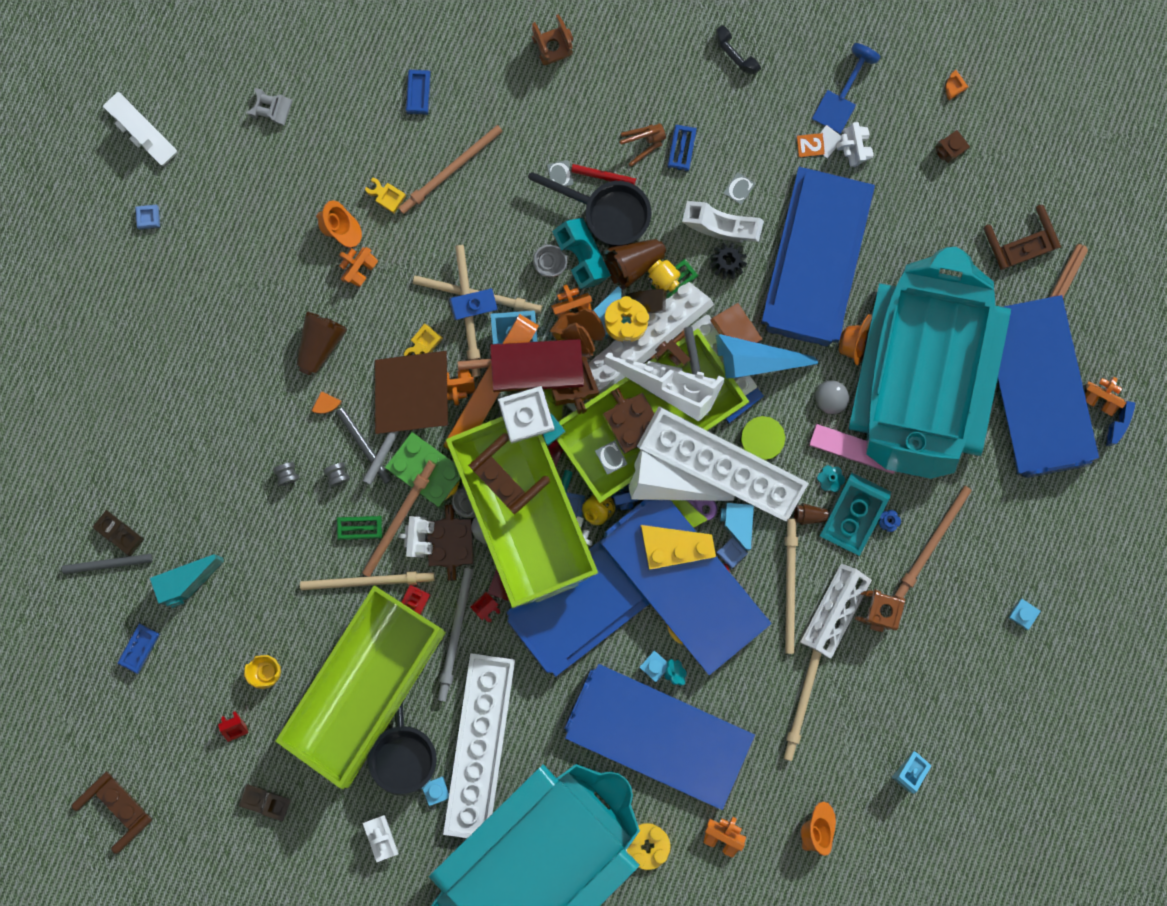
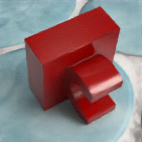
[401,585,431,615]
[470,592,500,622]
[218,711,249,742]

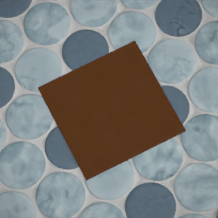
[375,351,448,434]

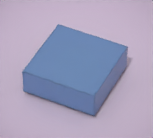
[135,205,160,230]
[716,537,748,569]

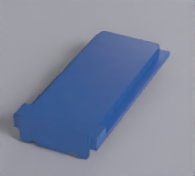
[761,167,875,347]
[998,295,1099,478]
[600,500,772,675]
[506,539,650,677]
[564,664,755,810]

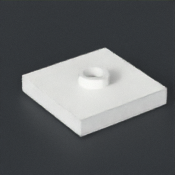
[498,386,555,444]

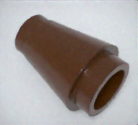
[794,503,828,525]

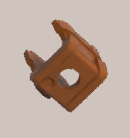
[532,14,573,65]
[550,308,606,356]
[855,589,905,632]

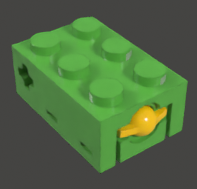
[385,432,461,510]

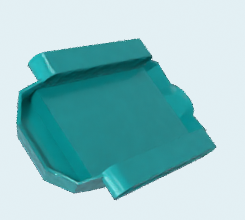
[849,247,1011,479]
[428,764,640,906]

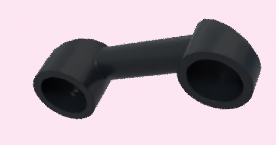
[716,25,761,74]

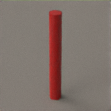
[571,164,636,185]

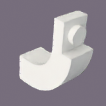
[682,201,764,243]

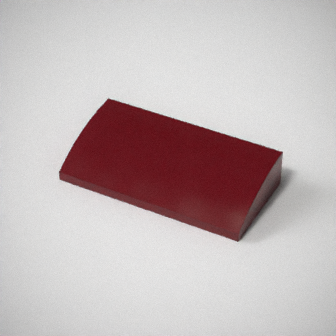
[490,339,584,392]

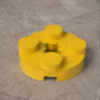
[604,296,649,342]
[626,823,670,870]

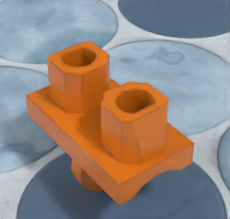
[339,247,378,287]
[551,285,592,319]
[447,369,476,406]
[1085,376,1126,416]
[704,816,746,858]

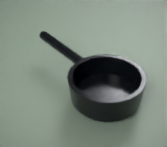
[528,172,652,247]
[368,702,437,796]

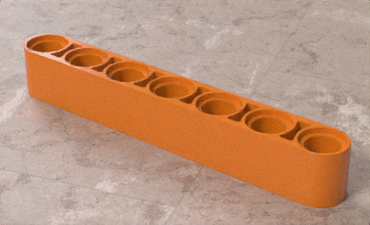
[443,314,539,450]

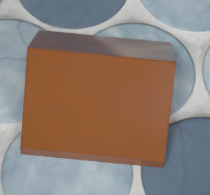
[710,303,762,343]

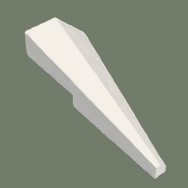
[604,353,724,421]
[629,450,734,501]

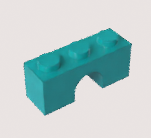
[552,218,611,289]

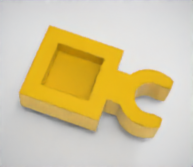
[365,178,406,214]
[404,324,443,356]

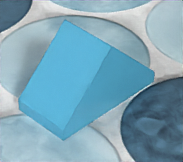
[892,751,931,794]

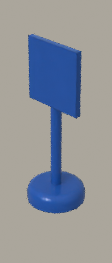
[812,43,881,134]

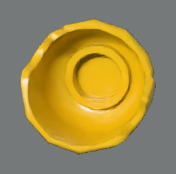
[244,655,281,689]

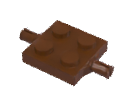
[549,356,599,414]
[602,388,654,455]
[427,505,474,581]

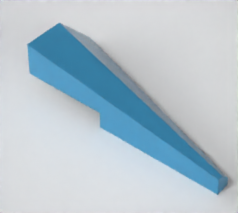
[716,334,818,378]

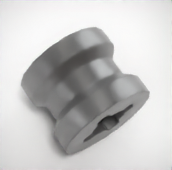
[273,462,299,486]
[323,462,350,487]

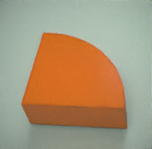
[945,70,968,101]
[312,391,342,414]

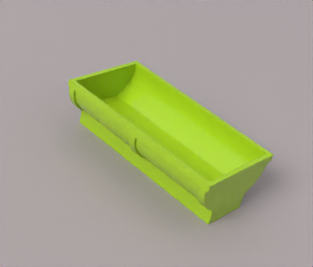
[556,328,749,503]
[446,416,599,608]
[275,585,446,789]

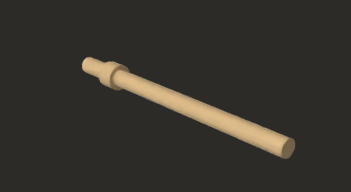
[455,245,481,377]
[413,275,542,314]
[785,519,798,654]
[300,571,435,590]
[783,649,821,761]

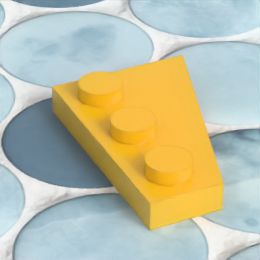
[640,525,716,570]

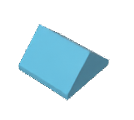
[491,310,537,344]

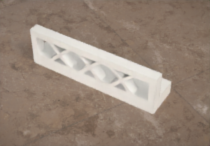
[800,564,872,659]

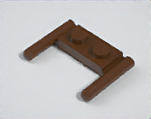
[983,204,1061,271]
[468,433,550,515]
[71,771,153,854]

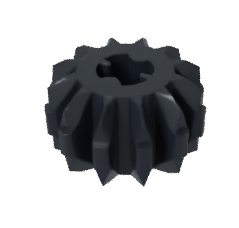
[710,243,747,280]

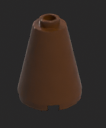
[603,239,666,290]
[296,311,348,375]

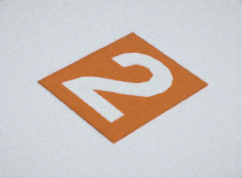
[797,133,825,157]

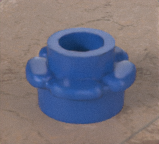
[879,510,901,532]

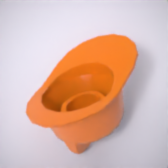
[316,200,362,248]
[839,314,872,365]
[801,802,836,856]

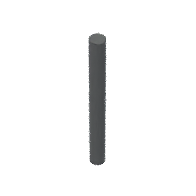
[684,327,709,416]
[336,407,392,484]
[62,553,153,574]

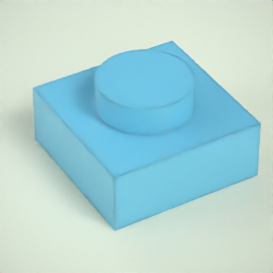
[1008,599,1041,630]
[639,651,668,682]
[423,777,449,806]

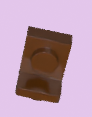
[935,130,970,164]
[655,339,690,368]

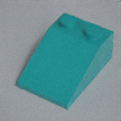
[820,472,892,556]
[150,554,224,608]

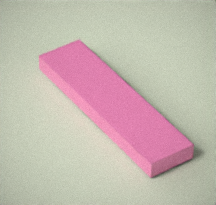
[809,424,895,474]

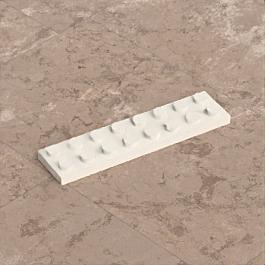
[565,282,714,412]
[637,406,809,522]
[443,653,515,838]

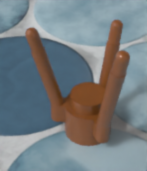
[619,123,666,166]

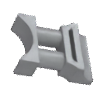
[247,88,293,126]

